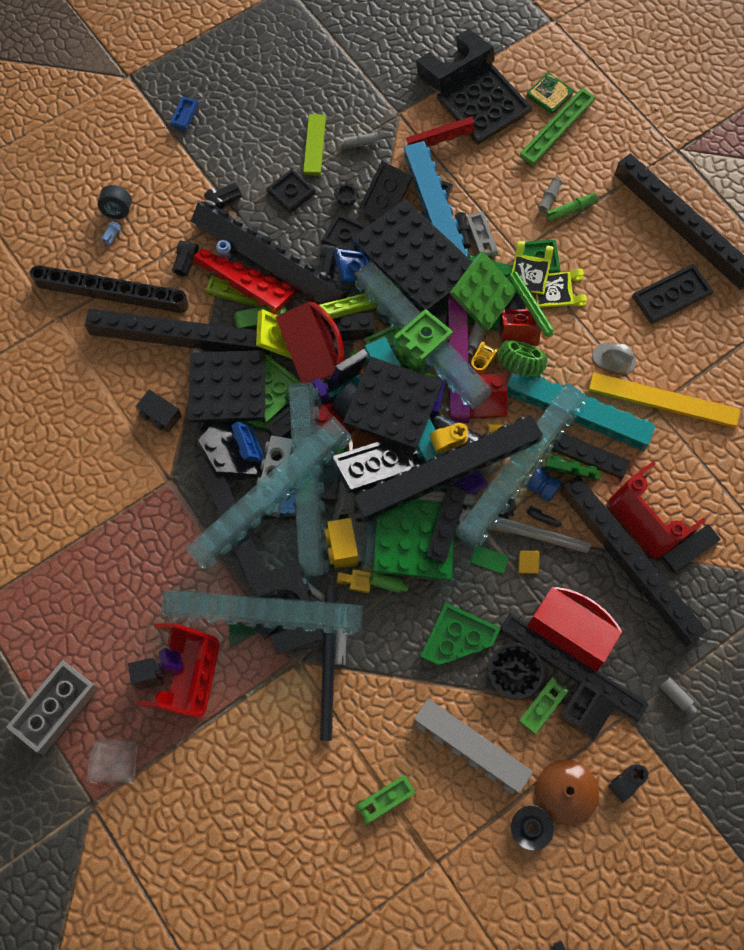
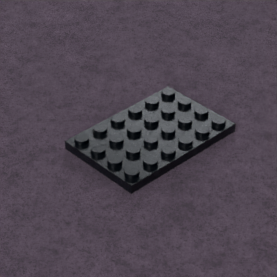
[351,199,472,311]

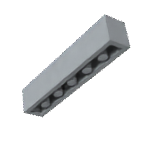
[413,699,533,795]

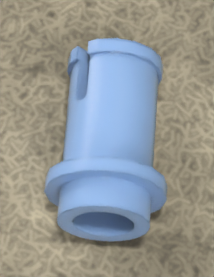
[100,221,121,245]
[216,240,231,259]

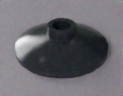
[511,806,554,850]

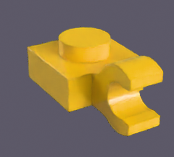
[337,569,371,593]

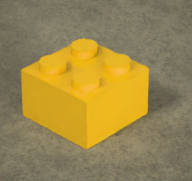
[324,518,358,570]

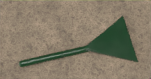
[229,619,288,648]

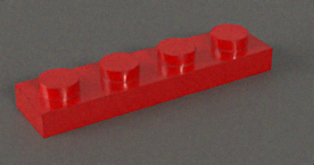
[406,117,475,147]

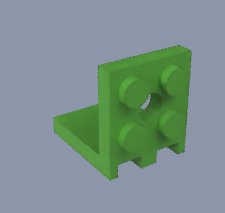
[393,309,453,375]

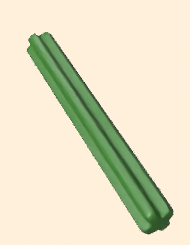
[509,271,554,338]

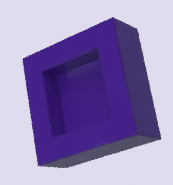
[313,378,330,403]
[159,648,183,674]

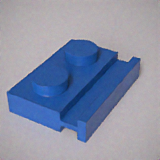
[231,422,264,463]

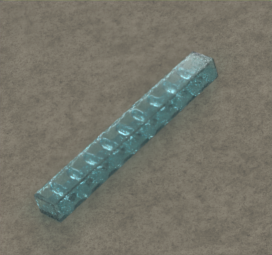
[354,261,491,409]
[289,382,329,578]
[455,382,586,548]
[185,416,352,569]
[161,589,363,635]

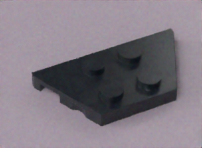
[197,422,258,478]

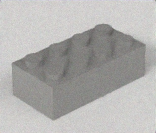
[6,660,99,755]

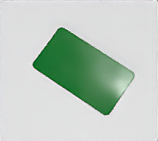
[470,545,509,574]

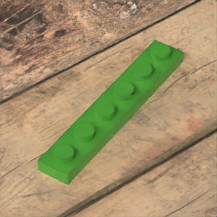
[519,88,596,166]

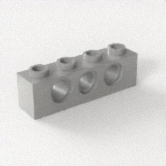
[252,436,295,518]

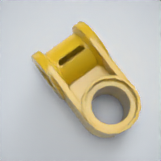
[469,341,499,375]
[429,423,468,454]

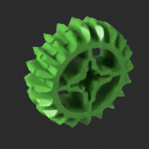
[497,340,548,377]

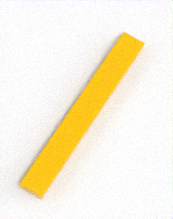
[588,372,740,428]

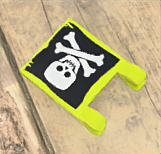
[512,241,553,295]
[536,269,587,308]

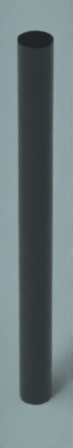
[320,585,337,741]

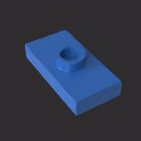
[170,96,199,131]

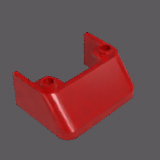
[607,461,706,559]
[136,623,220,717]

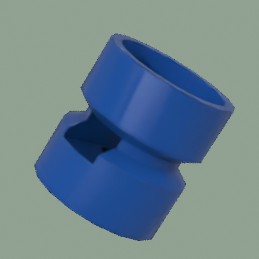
[526,467,563,503]

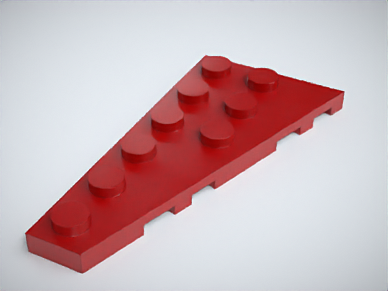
[193,249,297,314]

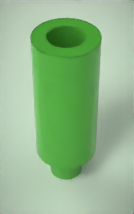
[369,572,409,593]

